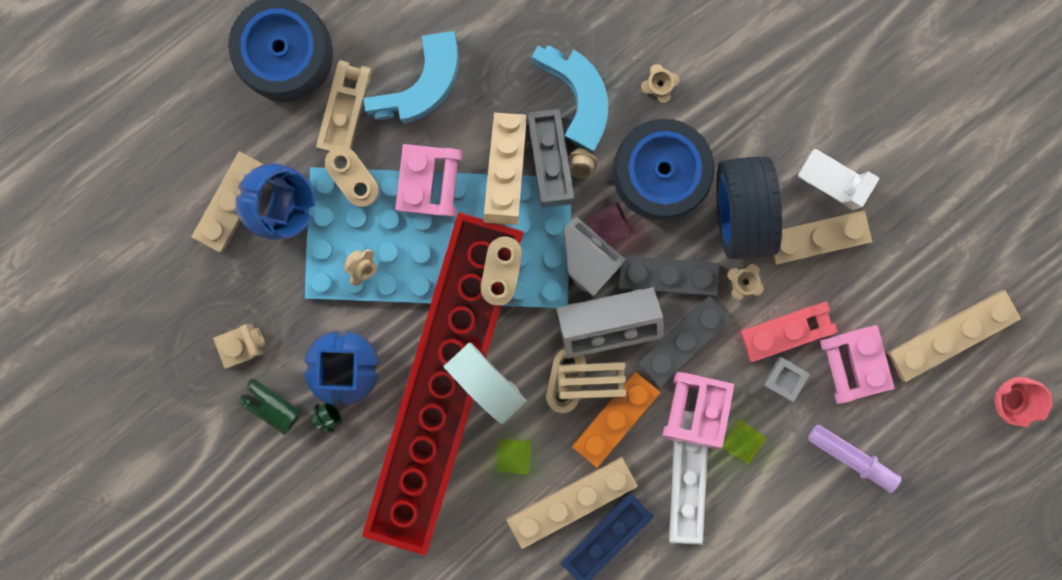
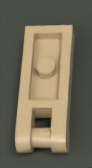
[316,60,372,152]

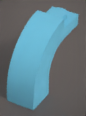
[363,31,459,124]
[532,46,608,154]

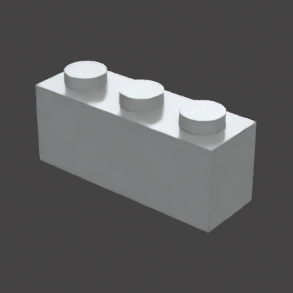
[556,287,664,359]

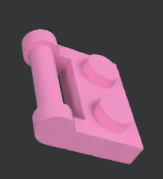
[395,144,463,217]
[820,325,895,404]
[662,372,734,450]

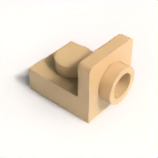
[213,324,265,369]

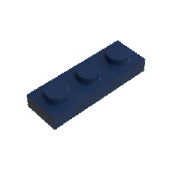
[560,492,654,580]

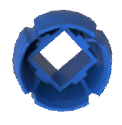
[235,163,315,240]
[303,331,379,406]

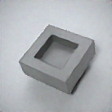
[763,357,810,403]

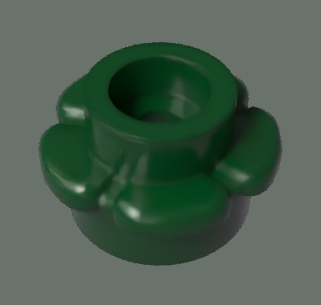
[312,403,342,433]

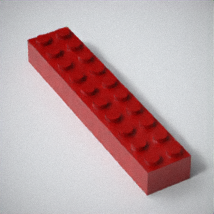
[361,212,524,556]

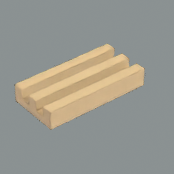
[558,362,626,399]

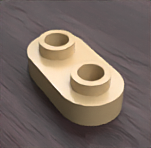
[325,146,379,208]
[481,236,522,305]
[546,349,586,413]

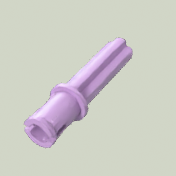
[808,425,902,493]

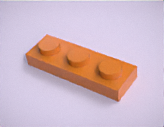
[571,371,661,468]

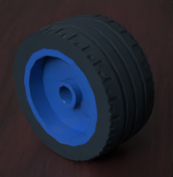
[228,0,333,101]
[613,119,714,221]
[716,156,782,259]

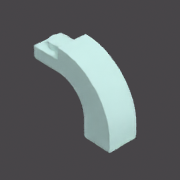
[443,343,527,424]

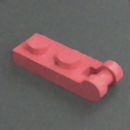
[739,301,838,362]

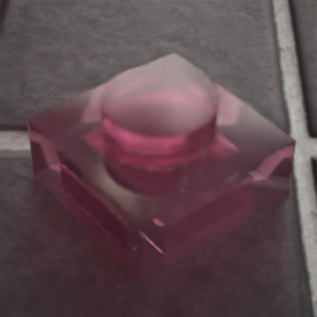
[587,202,632,243]

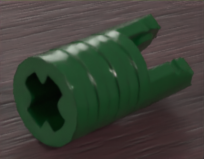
[238,379,302,435]

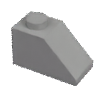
[564,216,626,296]

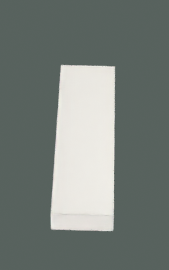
[669,411,708,545]

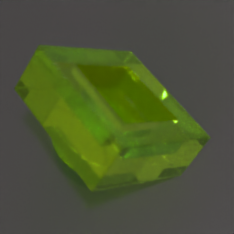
[723,418,767,465]
[496,437,532,474]

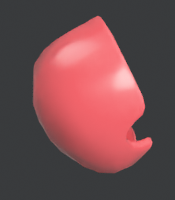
[994,377,1053,427]

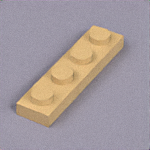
[484,112,527,225]
[887,290,1021,382]
[506,456,638,549]

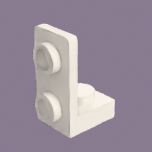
[798,149,880,210]

